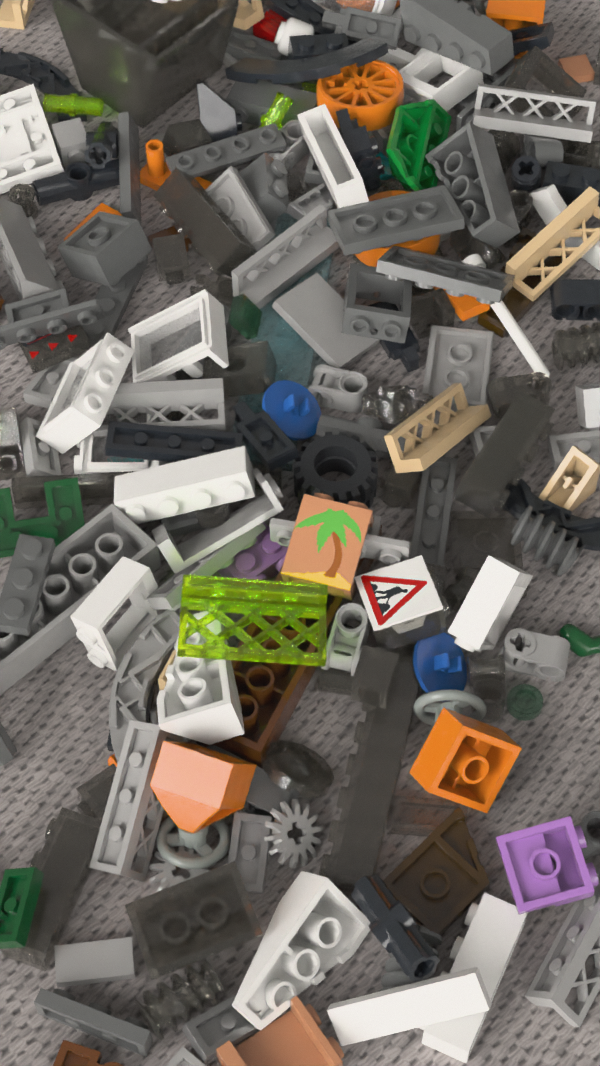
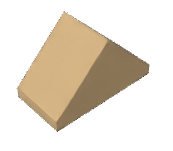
[538,446,600,511]

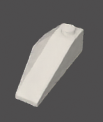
[156,607,245,745]
[232,871,370,1030]

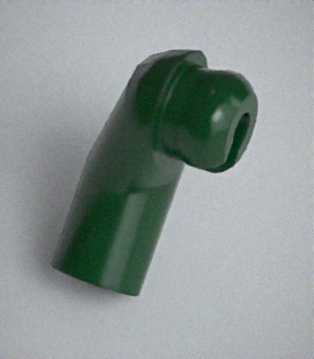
[559,624,600,657]

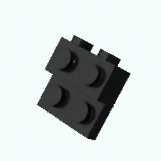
[336,108,385,192]

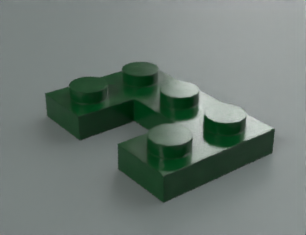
[0,477,85,558]
[0,867,45,949]

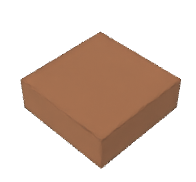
[558,54,595,85]

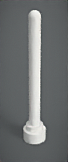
[462,254,550,380]

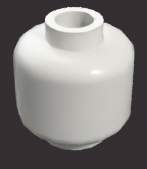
[274,17,314,56]

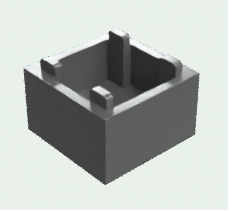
[57,211,152,287]

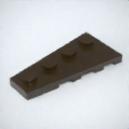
[477,227,568,338]

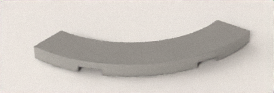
[109,609,183,764]

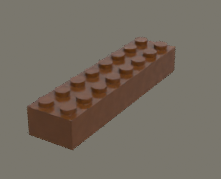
[196,525,382,769]

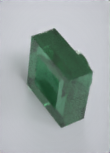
[228,293,263,340]

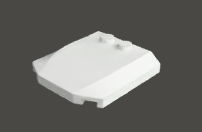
[0,84,64,194]

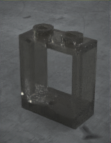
[503,45,587,119]

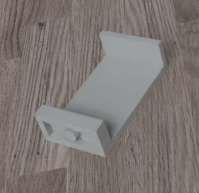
[152,468,284,574]

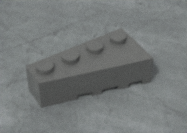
[399,0,514,76]
[425,122,520,248]

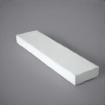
[327,967,492,1046]

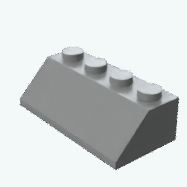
[0,198,64,301]

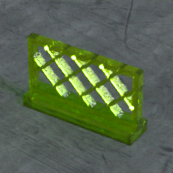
[177,574,328,667]

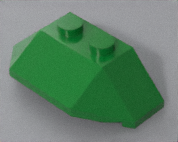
[386,99,452,192]

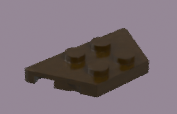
[356,807,490,936]

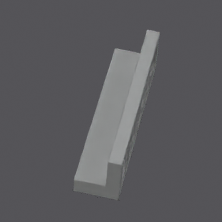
[473,83,596,143]
[231,204,340,313]
[92,378,226,437]
[89,720,183,882]
[525,868,600,1027]

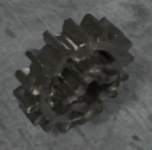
[362,385,433,424]

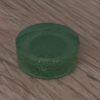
[506,684,543,721]

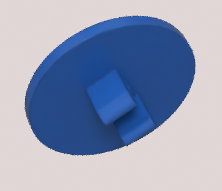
[262,380,322,441]
[413,630,467,702]

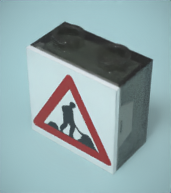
[354,555,451,653]

